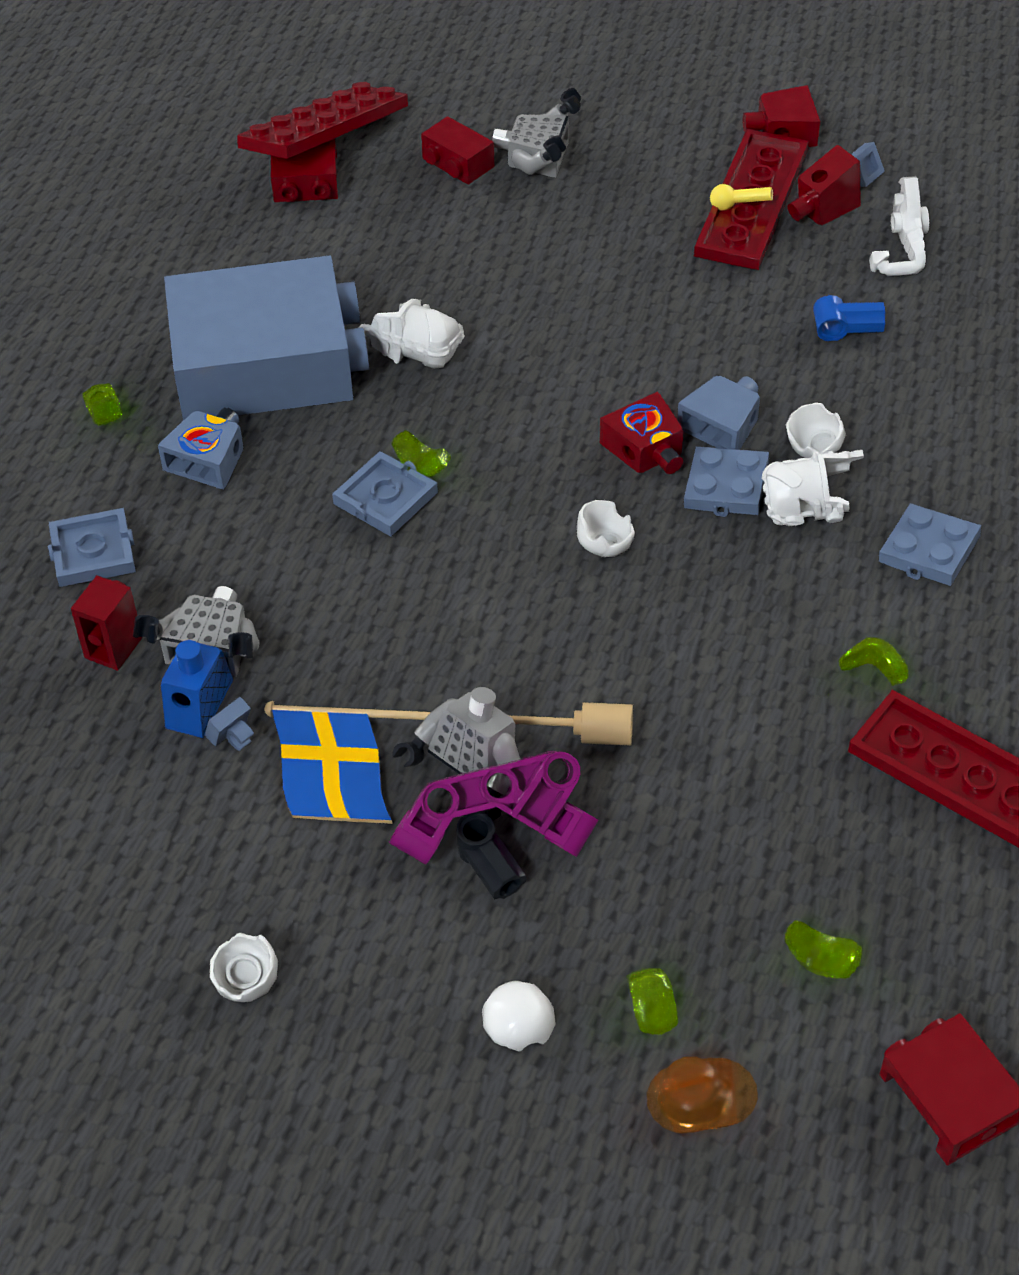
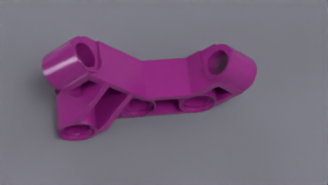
[389,751,599,865]

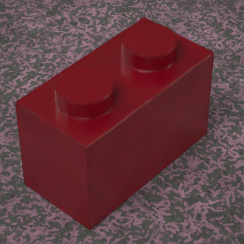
[421,116,495,185]
[70,575,143,671]

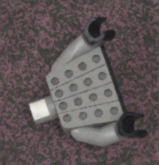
[492,88,581,178]
[133,586,259,677]
[392,687,520,820]

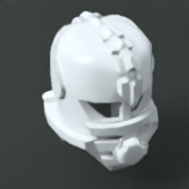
[358,299,465,368]
[762,450,864,526]

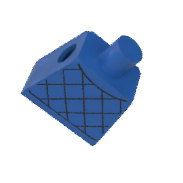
[161,640,233,738]

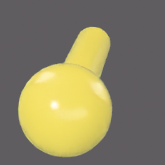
[710,184,773,211]

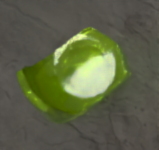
[82,383,123,426]
[392,430,451,477]
[838,637,909,686]
[785,920,862,979]
[626,968,678,1035]

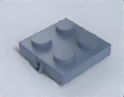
[684,446,769,517]
[332,451,438,537]
[879,504,981,586]
[48,508,136,587]

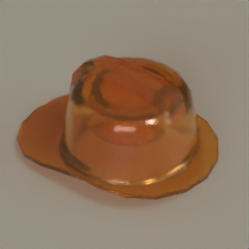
[647,1056,758,1134]

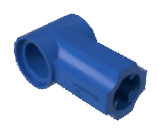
[813,295,885,341]

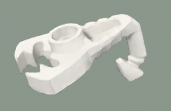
[869,176,929,277]

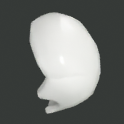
[786,403,846,458]
[577,500,635,557]
[210,933,278,1002]
[482,981,556,1051]

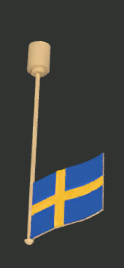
[264,701,633,824]

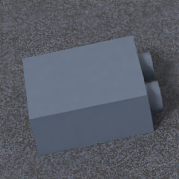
[164,255,369,421]

